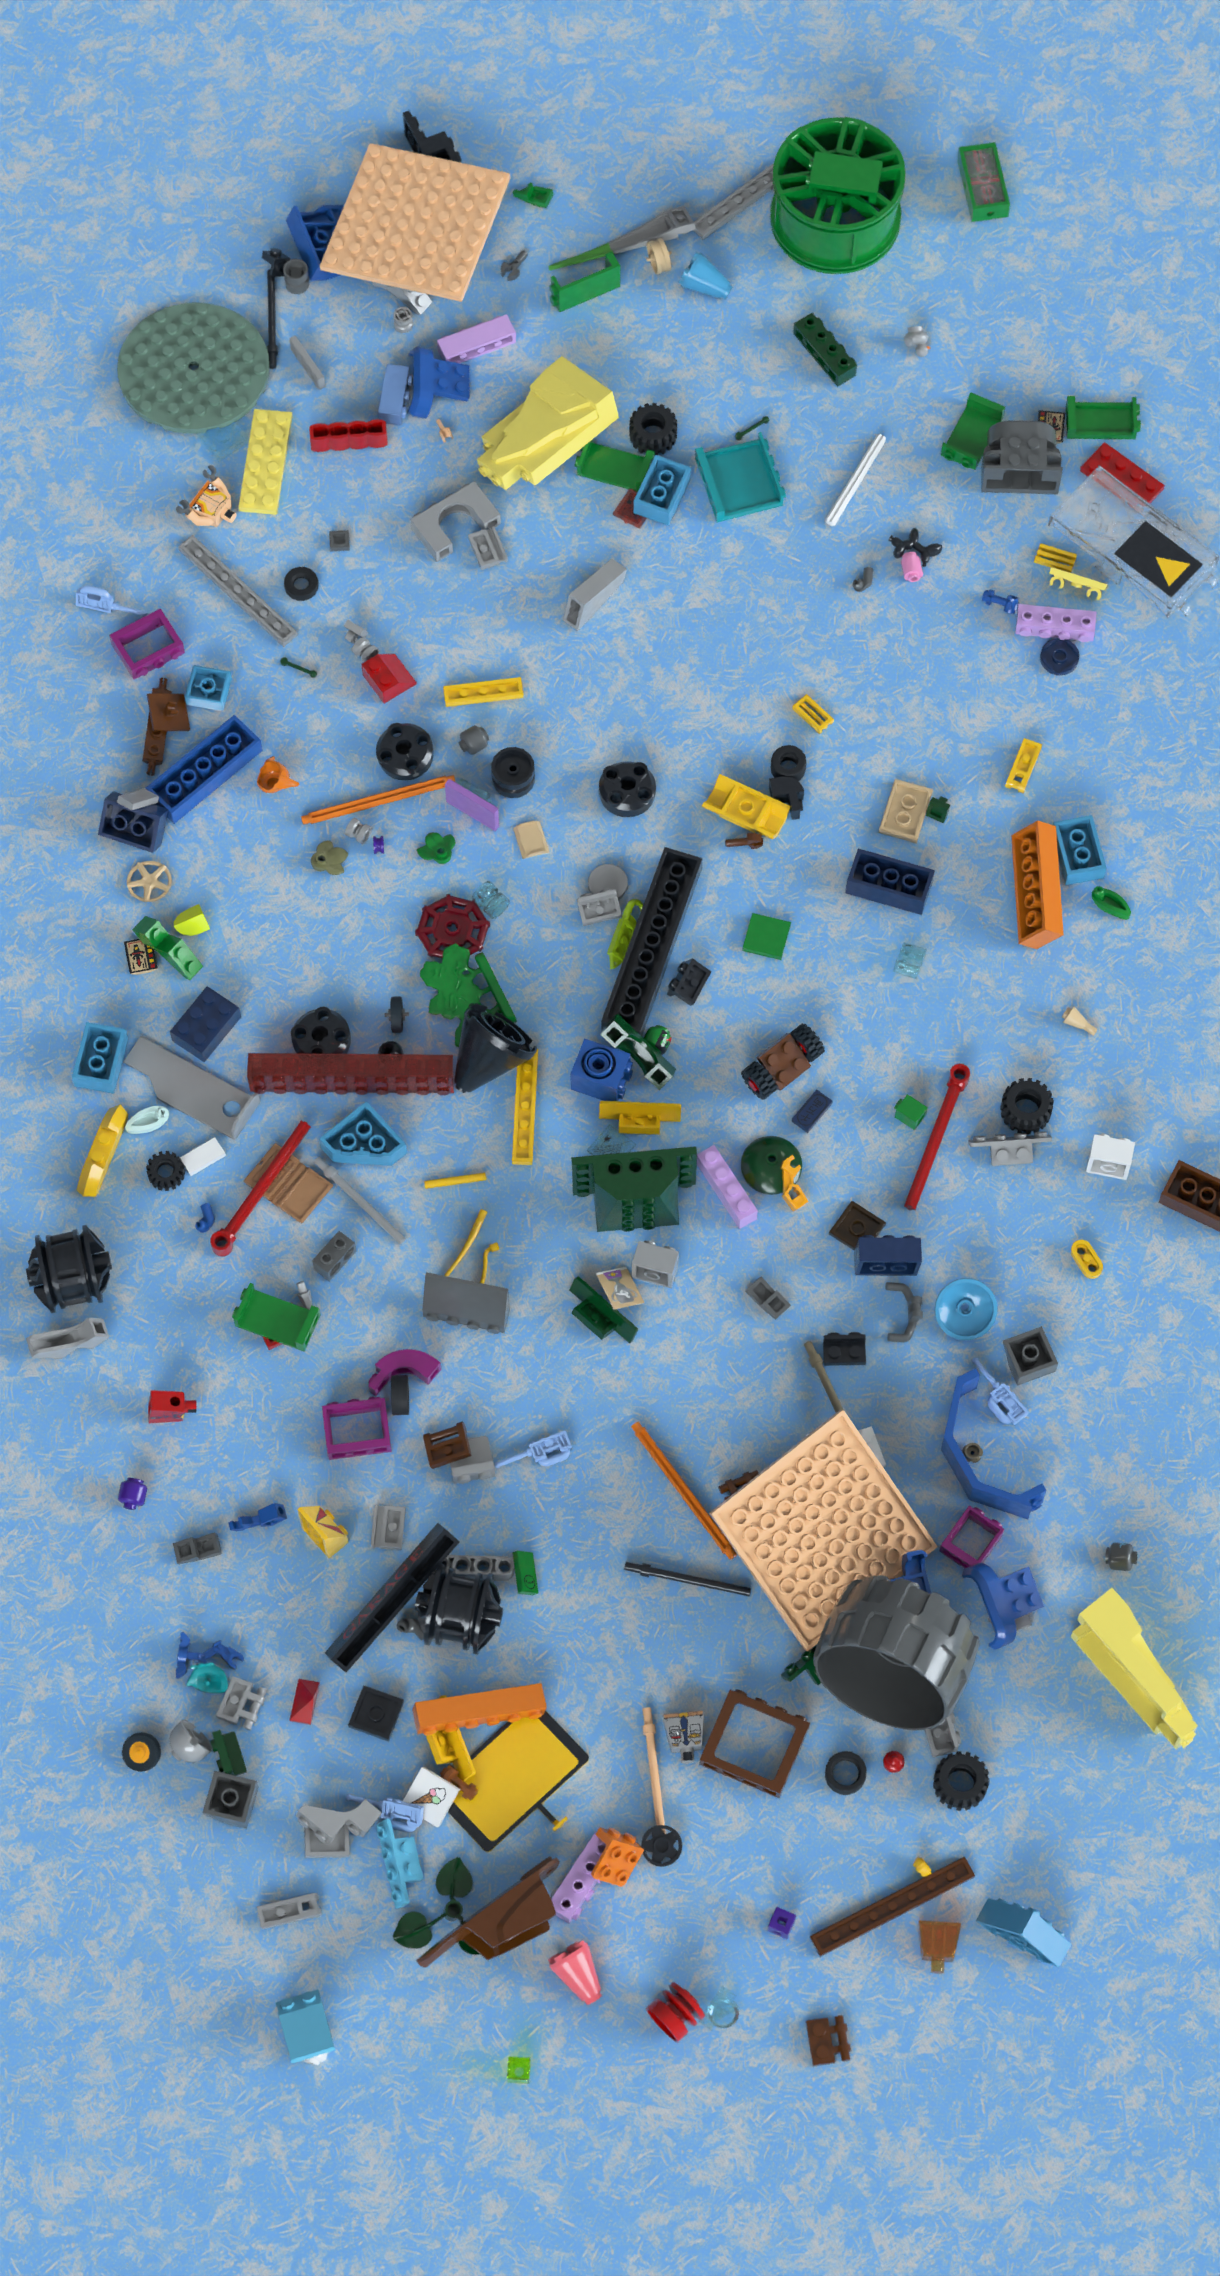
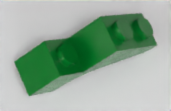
[132,916,203,980]

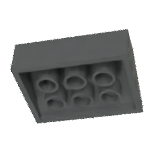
[422,1272,510,1334]

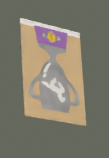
[596,1267,645,1310]

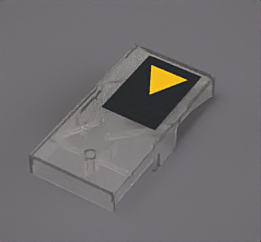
[1048,465,1220,618]

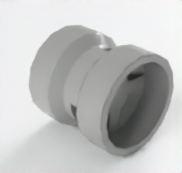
[393,307,413,333]
[352,637,379,662]
[345,818,372,844]

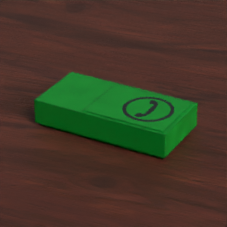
[512,1550,538,1596]

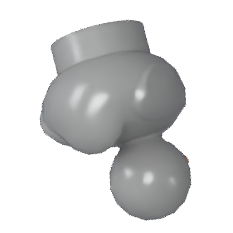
[904,326,931,357]

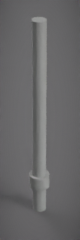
[314,1156,406,1244]

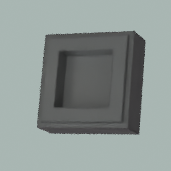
[329,530,350,552]

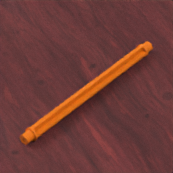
[301,775,455,825]
[631,1422,737,1560]

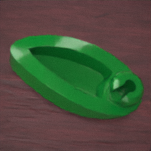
[1092,886,1131,920]

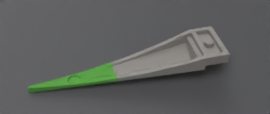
[549,206,696,271]

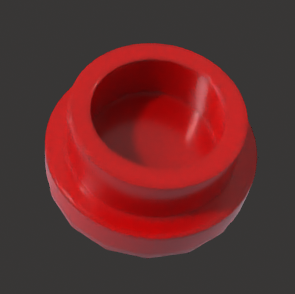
[883,1751,905,1773]

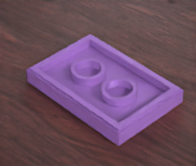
[445,779,499,831]

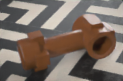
[440,1764,479,1801]

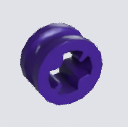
[373,836,384,854]

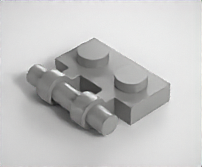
[216,1676,267,1730]

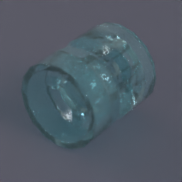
[472,881,510,919]

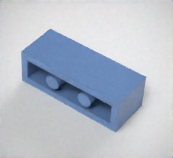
[378,364,413,425]

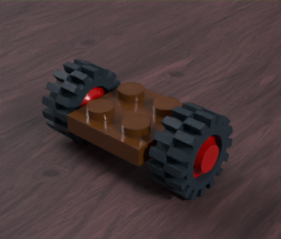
[741,1023,825,1100]

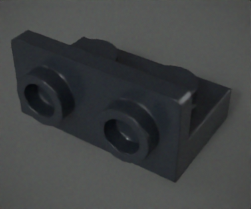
[667,958,712,1006]
[823,1332,866,1366]

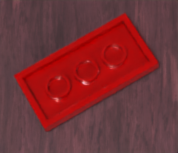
[1080,442,1165,514]

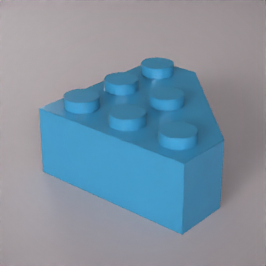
[319,1101,407,1166]
[976,1898,1071,1967]

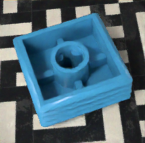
[185,665,232,711]

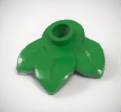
[416,832,455,864]

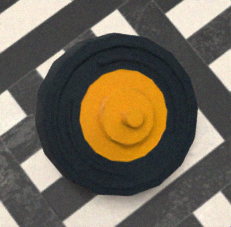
[122,1732,161,1772]

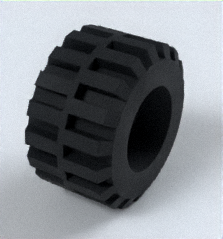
[629,403,677,456]
[1000,1078,1054,1134]
[933,1751,989,1811]

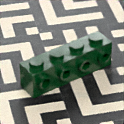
[793,312,857,387]

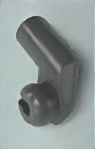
[852,567,873,592]

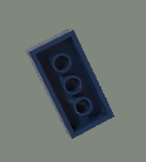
[845,848,935,915]

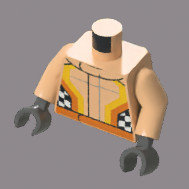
[176,465,236,527]

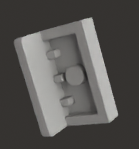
[577,888,622,926]
[925,1712,961,1757]

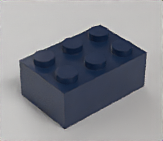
[98,791,169,853]
[170,986,241,1062]
[854,1235,922,1276]

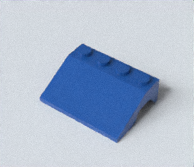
[286,205,343,281]

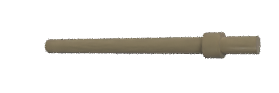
[804,1341,844,1413]

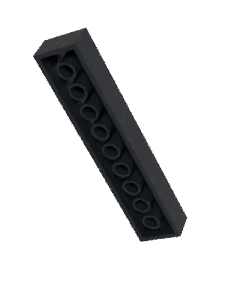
[601,847,703,1036]

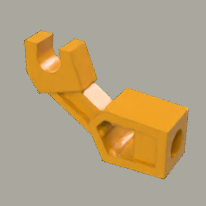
[780,1155,809,1212]

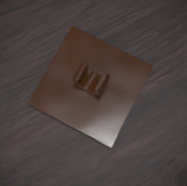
[147,693,190,731]

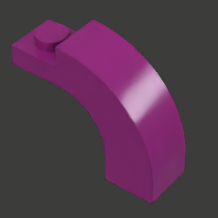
[368,1349,441,1396]

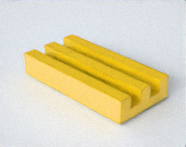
[1034,543,1077,573]
[792,694,834,734]

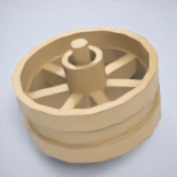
[646,238,672,275]

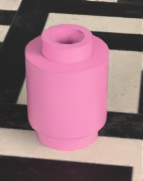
[901,552,923,582]

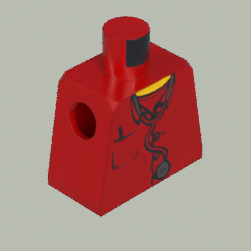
[148,1390,197,1423]

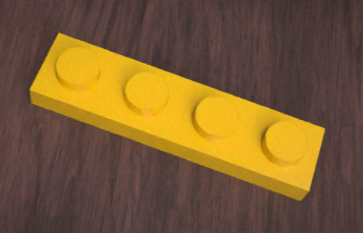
[443,677,524,707]

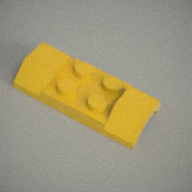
[702,774,791,840]

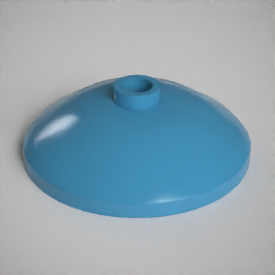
[935,1278,998,1340]

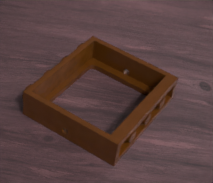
[699,1689,810,1799]

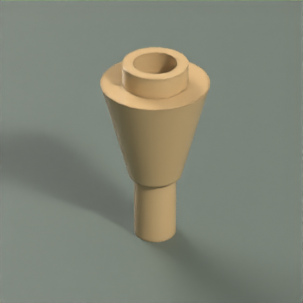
[1062,1006,1098,1036]

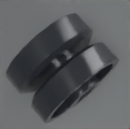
[491,747,535,798]

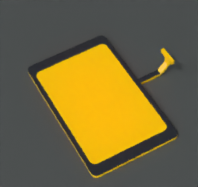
[448,1710,589,1852]

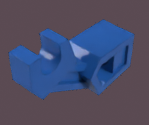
[228,1503,287,1532]

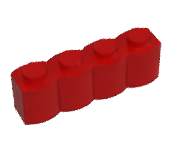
[309,419,388,452]

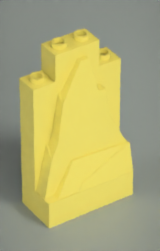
[477,356,619,490]
[1071,1588,1198,1750]

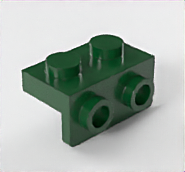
[210,1730,247,1776]

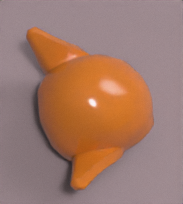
[257,756,299,793]

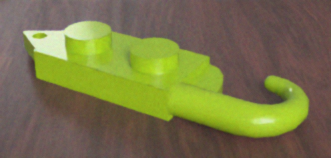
[607,899,644,969]

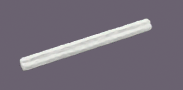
[825,434,886,526]

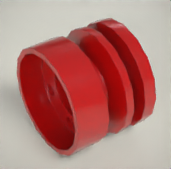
[646,1982,705,2043]

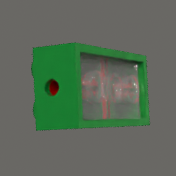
[957,142,1010,222]

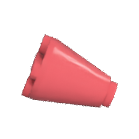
[548,1940,602,2005]

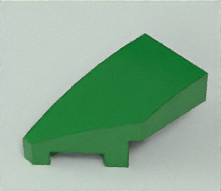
[513,182,554,208]

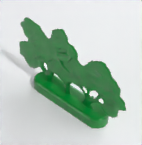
[420,943,517,1047]

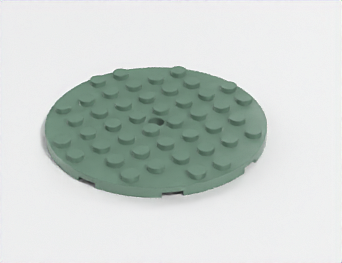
[117,303,270,434]

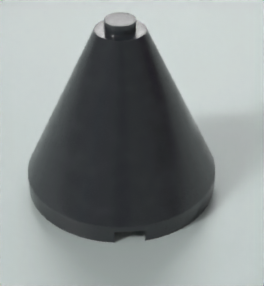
[454,1003,537,1093]

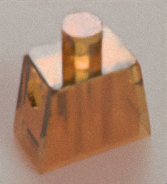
[917,1920,961,1974]

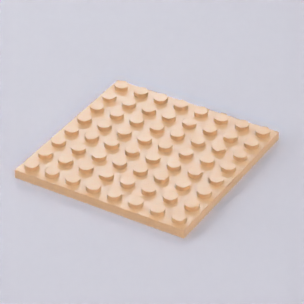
[320,143,511,302]
[709,1410,938,1651]

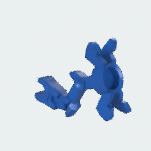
[176,1632,244,1679]

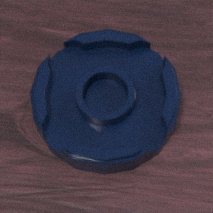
[1040,638,1079,676]

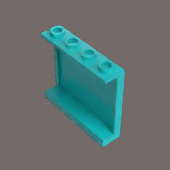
[695,432,786,522]

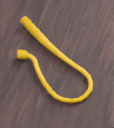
[444,1209,500,1284]

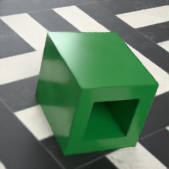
[894,1094,928,1130]

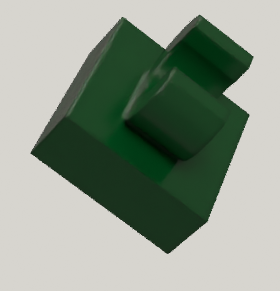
[926,796,951,823]

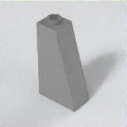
[563,559,627,631]

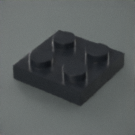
[348,1685,404,1742]

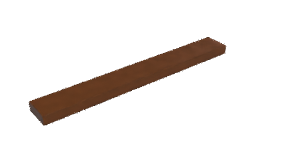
[810,1856,975,1957]

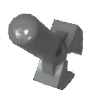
[501,250,528,281]

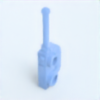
[76,585,147,617]
[972,1358,1029,1425]
[494,1430,572,1468]
[346,1794,424,1832]

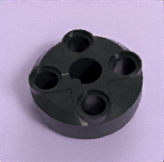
[376,723,434,781]
[598,761,656,817]
[291,1007,351,1068]

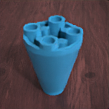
[679,252,733,299]

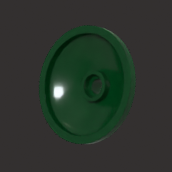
[741,1136,802,1195]

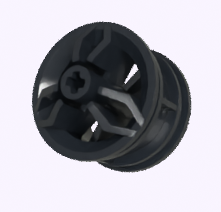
[26,1225,112,1313]
[415,1564,503,1655]

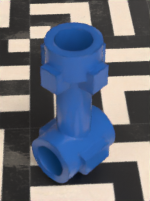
[982,589,1019,614]

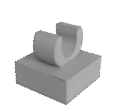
[344,620,368,644]

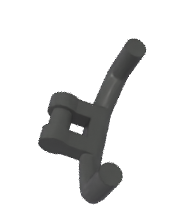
[885,1282,923,1342]

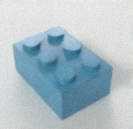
[633,455,691,526]
[1053,815,1107,885]
[72,1022,128,1094]

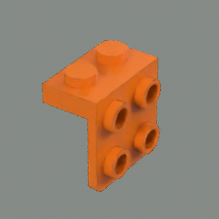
[591,1827,644,1887]

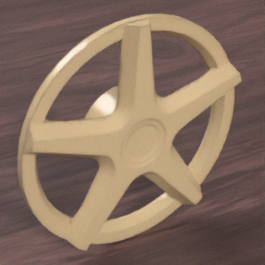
[127,861,172,902]

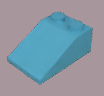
[276,1990,335,2063]

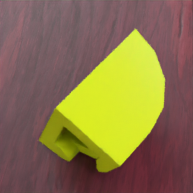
[173,904,210,936]

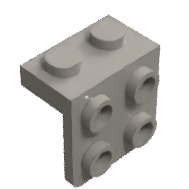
[450,1436,495,1484]

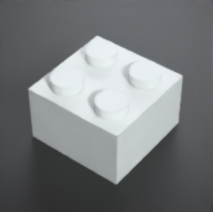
[1086,1134,1135,1180]

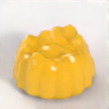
[913,1856,932,1877]

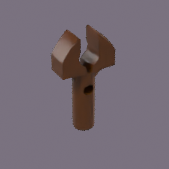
[725,833,763,849]

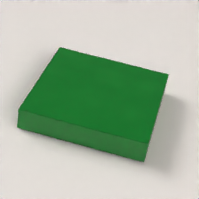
[742,913,791,960]

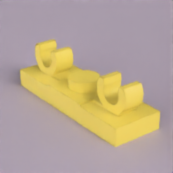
[1049,567,1108,600]

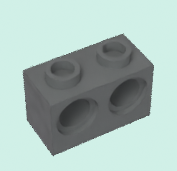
[312,1231,356,1282]

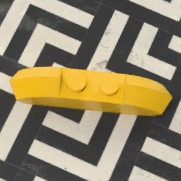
[76,1104,129,1197]

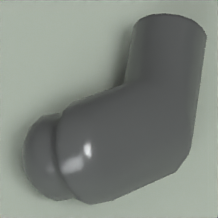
[397,1619,424,1640]

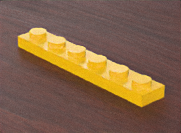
[512,1049,538,1165]

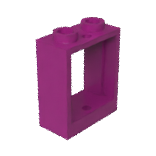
[939,1505,1005,1569]

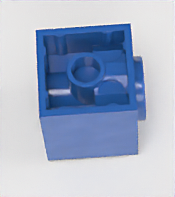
[570,1038,633,1101]

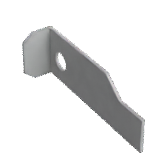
[123,1036,260,1140]

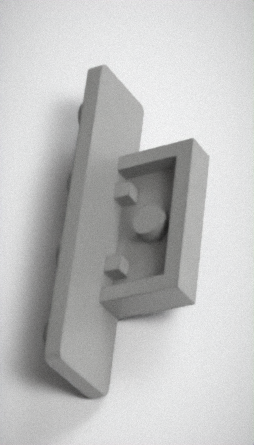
[968,1131,1052,1166]

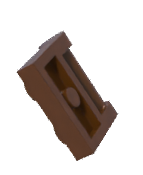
[423,1421,472,1469]

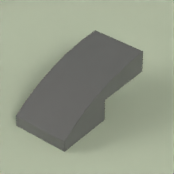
[745,1276,791,1320]
[173,1532,222,1564]

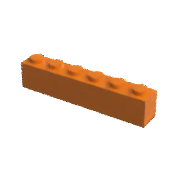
[412,1683,547,1735]

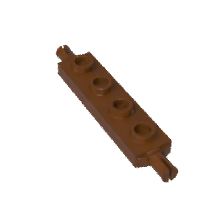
[142,678,172,776]

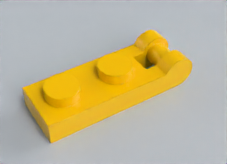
[1005,738,1042,794]

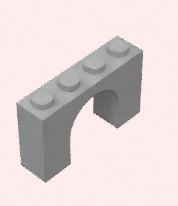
[410,481,501,562]

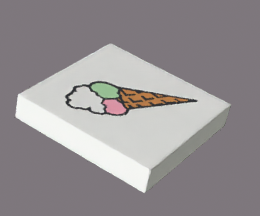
[403,1766,460,1828]

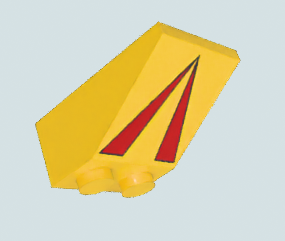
[297,1506,349,1559]

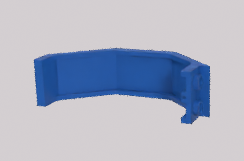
[941,1368,1047,1519]

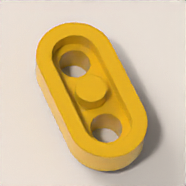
[1071,1240,1103,1279]

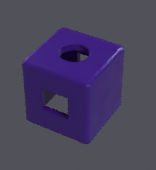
[767,1906,797,1939]

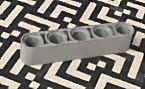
[433,1555,514,1581]

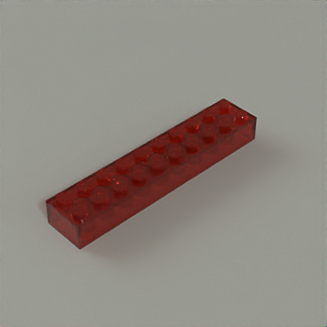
[247,1053,454,1095]

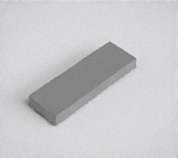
[289,335,325,390]

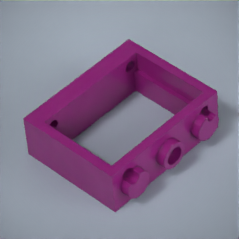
[109,608,185,679]
[322,1396,392,1460]

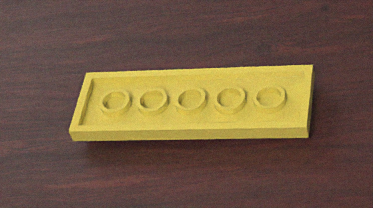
[238,409,293,515]

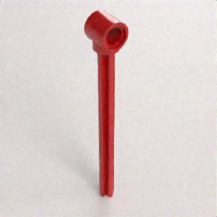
[904,1063,970,1210]
[210,1120,311,1257]

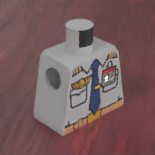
[662,1711,704,1764]

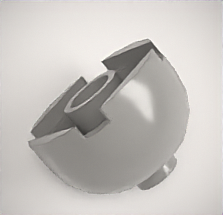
[169,1720,212,1763]

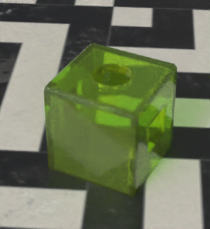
[507,2056,531,2084]

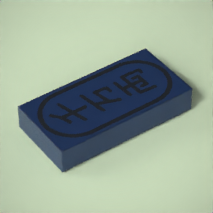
[792,1089,833,1133]

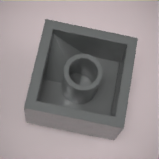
[1003,1326,1058,1386]
[203,1771,259,1829]

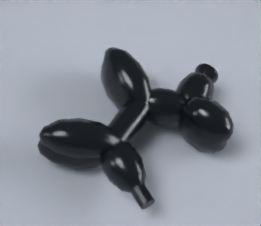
[888,528,942,567]

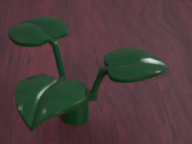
[393,1857,480,1955]

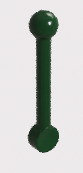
[735,416,769,441]
[280,657,317,678]

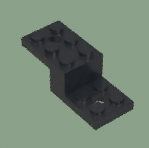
[403,110,462,163]

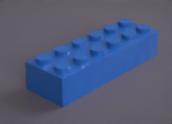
[145,715,263,824]

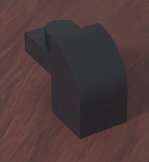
[769,776,804,820]

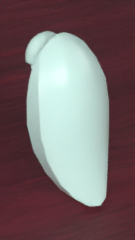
[125,1106,169,1134]

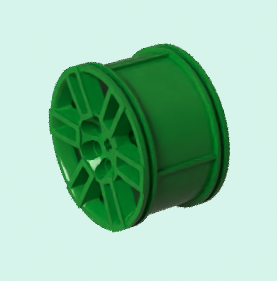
[770,117,906,274]

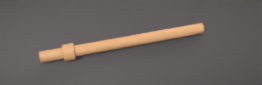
[642,1707,666,1834]

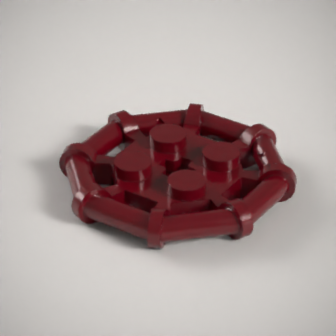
[415,894,490,958]

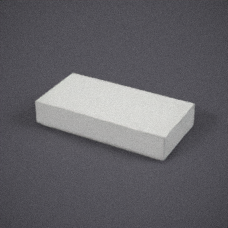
[180,1137,226,1176]

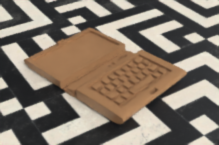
[244,1143,334,1224]

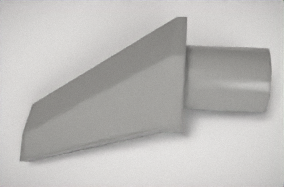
[296,1281,313,1310]

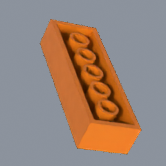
[1011,820,1064,949]

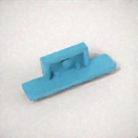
[377,1818,424,1909]

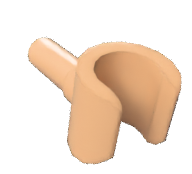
[436,419,453,442]

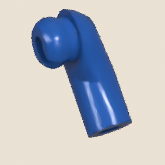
[195,1203,215,1233]

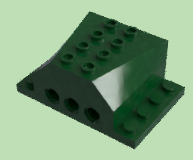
[571,1146,697,1232]

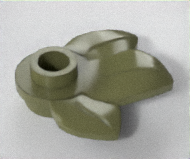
[311,841,348,875]

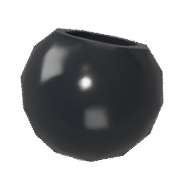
[378,1041,404,1066]

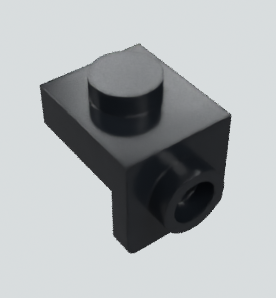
[262,248,290,277]

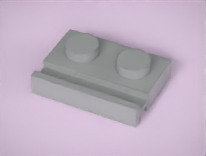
[468,526,508,570]
[371,1505,406,1550]

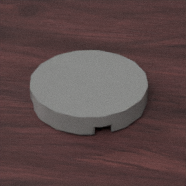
[588,864,628,900]

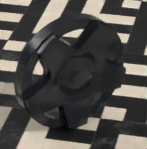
[641,1825,682,1867]

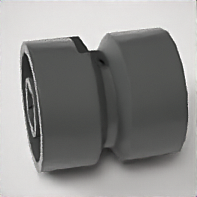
[283,259,309,294]

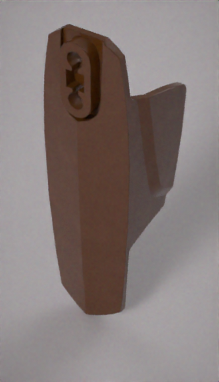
[416,1856,560,1968]

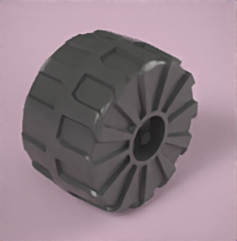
[813,1575,979,1731]

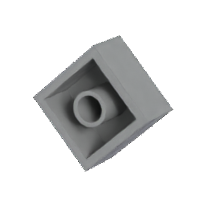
[632,1241,679,1289]

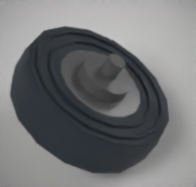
[385,996,409,1033]

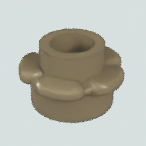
[962,1443,983,1463]

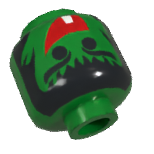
[644,1025,672,1055]

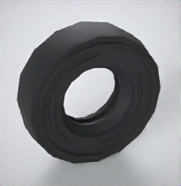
[284,567,319,601]

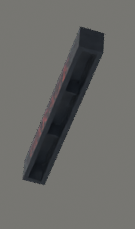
[325,1523,460,1673]

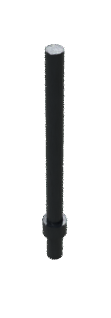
[267,269,278,369]
[624,1562,751,1597]

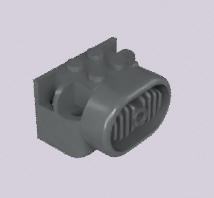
[981,420,1063,494]

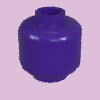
[118,1478,147,1510]

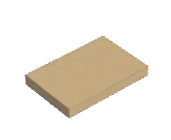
[878,779,933,843]

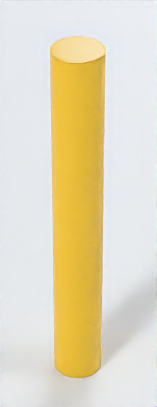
[424,1172,486,1189]

